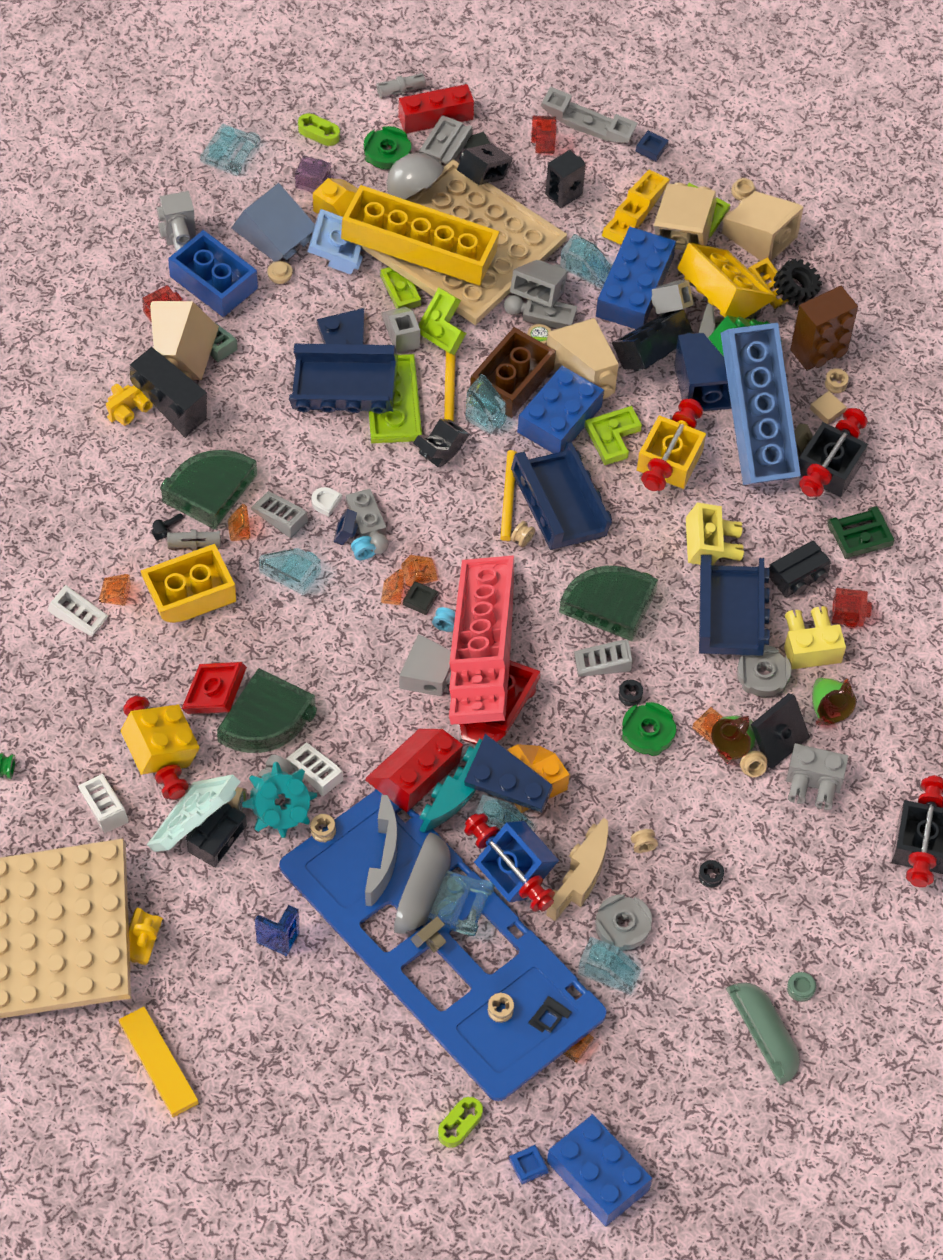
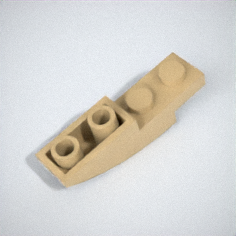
[546,818,608,921]

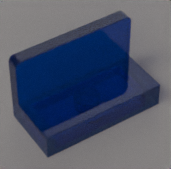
[255,905,300,957]

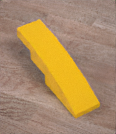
[602,170,670,245]

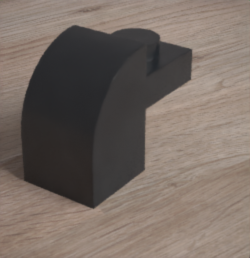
[413,419,469,467]

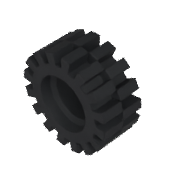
[773,259,822,307]

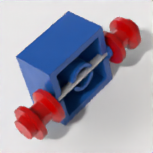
[464,813,559,912]

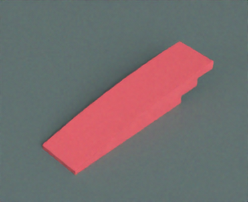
[449,555,515,725]

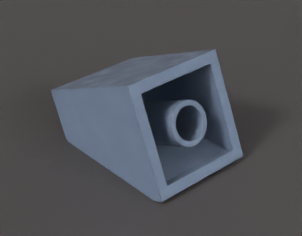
[231,183,315,262]

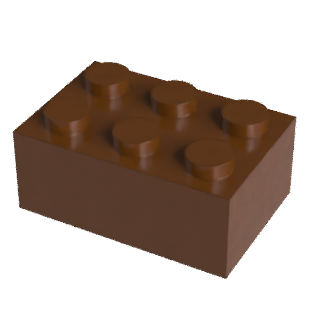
[790,285,858,371]
[470,327,556,419]

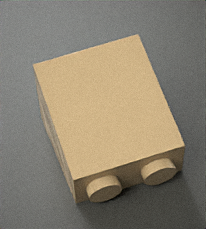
[654,183,717,251]
[722,191,804,261]
[150,301,219,380]
[547,318,619,399]

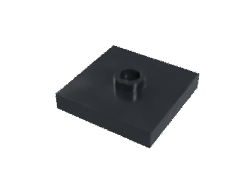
[751,693,810,769]

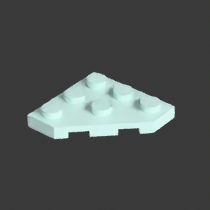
[147,775,240,852]

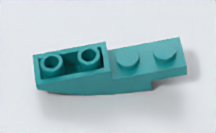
[419,738,482,832]

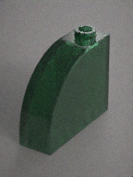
[160,450,257,530]
[559,565,658,641]
[217,668,317,753]

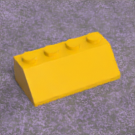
[677,243,776,319]

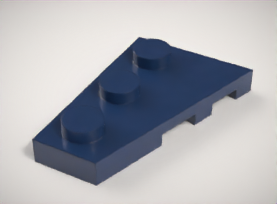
[316,308,364,344]
[464,734,553,813]

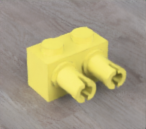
[686,502,744,565]
[784,606,846,670]

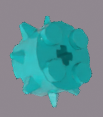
[242,762,317,838]

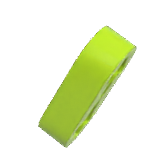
[298,113,340,146]
[438,1097,483,1148]

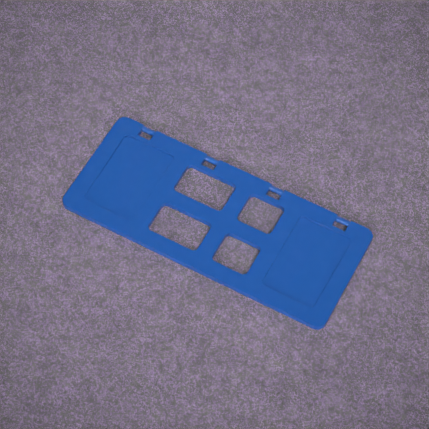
[279,789,606,1101]

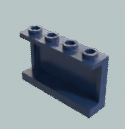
[289,343,398,414]
[511,442,612,550]
[699,555,770,656]

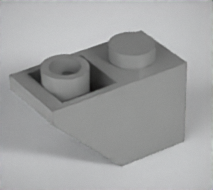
[651,280,694,314]
[381,307,420,353]

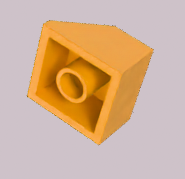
[507,744,570,813]

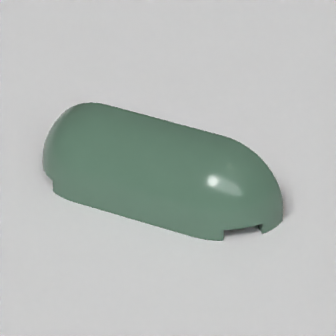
[726,982,800,1085]

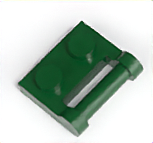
[827,506,894,559]

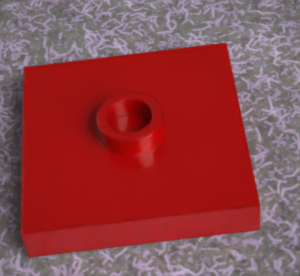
[182,662,247,714]

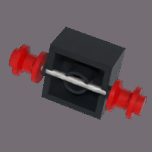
[799,408,868,497]
[891,775,943,888]

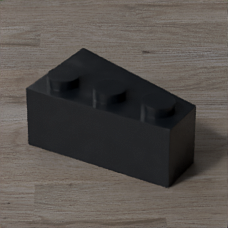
[611,309,694,372]
[130,346,207,438]

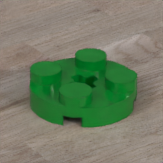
[363,126,412,170]
[622,702,676,756]

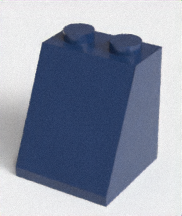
[674,333,732,412]

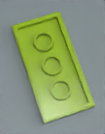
[368,354,422,444]

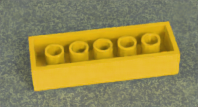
[341,185,500,286]

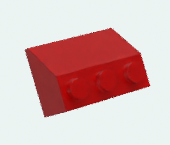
[365,729,463,813]

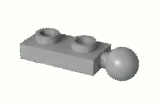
[504,295,577,329]
[346,489,389,554]

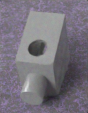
[510,260,567,307]
[399,634,451,696]

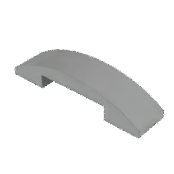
[541,86,638,143]
[365,795,397,906]

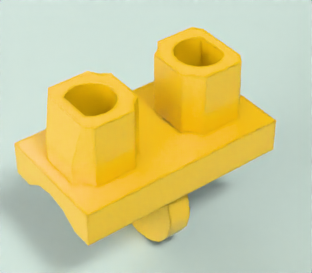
[106,383,153,426]
[129,907,163,966]

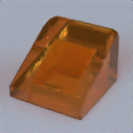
[228,504,250,541]
[401,555,438,586]
[381,569,404,605]
[99,574,131,606]

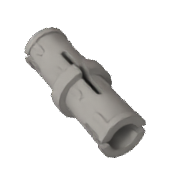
[376,73,426,98]
[167,529,221,550]

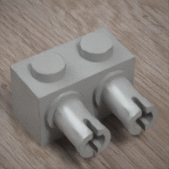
[156,191,196,251]
[786,743,849,810]

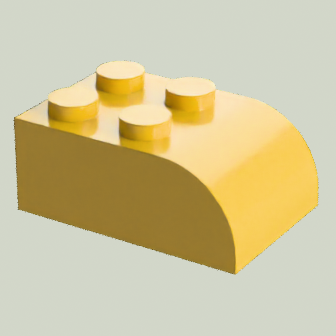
[140,544,236,623]

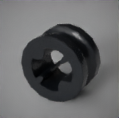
[618,679,643,706]
[698,860,724,888]

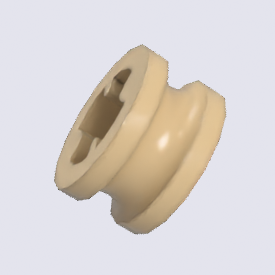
[825,368,849,394]
[511,521,536,547]
[310,814,336,842]
[631,829,658,853]
[488,993,514,1023]

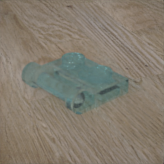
[200,123,261,176]
[428,870,495,936]

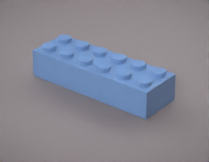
[721,323,801,485]

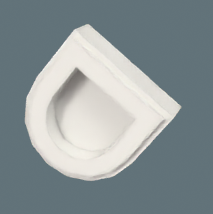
[311,487,342,517]

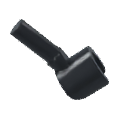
[152,513,184,540]

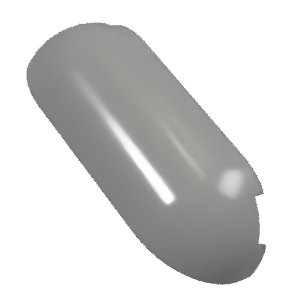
[394,832,451,934]

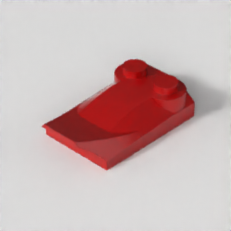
[459,660,541,745]

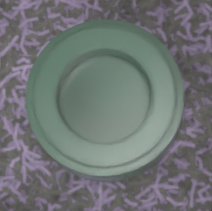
[787,972,816,1002]

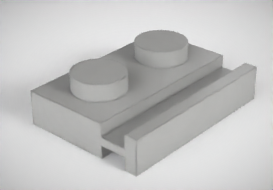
[419,115,473,164]

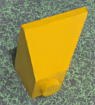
[313,178,358,217]

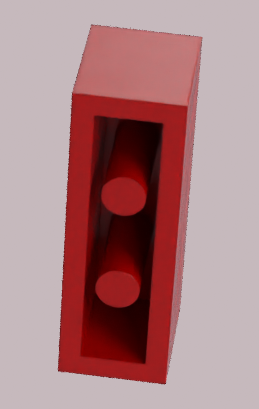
[398,84,474,134]

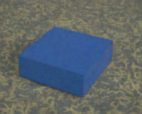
[509,1144,548,1185]

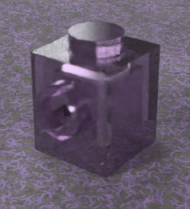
[295,155,334,193]

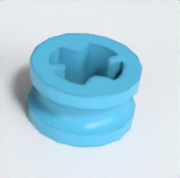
[351,536,376,561]
[432,607,456,632]

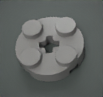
[737,645,791,697]
[595,894,652,951]

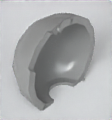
[386,153,444,200]

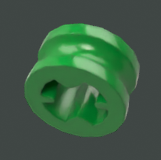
[0,753,16,779]

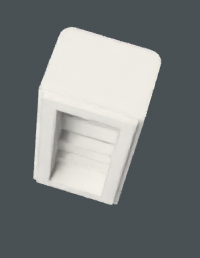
[47,585,108,636]
[286,742,343,796]
[78,774,129,833]

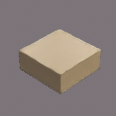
[810,391,846,424]

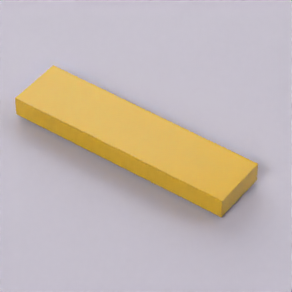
[118,1006,199,1118]

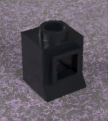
[528,996,572,1033]

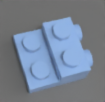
[308,209,363,275]

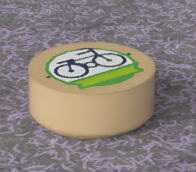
[527,324,551,345]
[228,787,247,812]

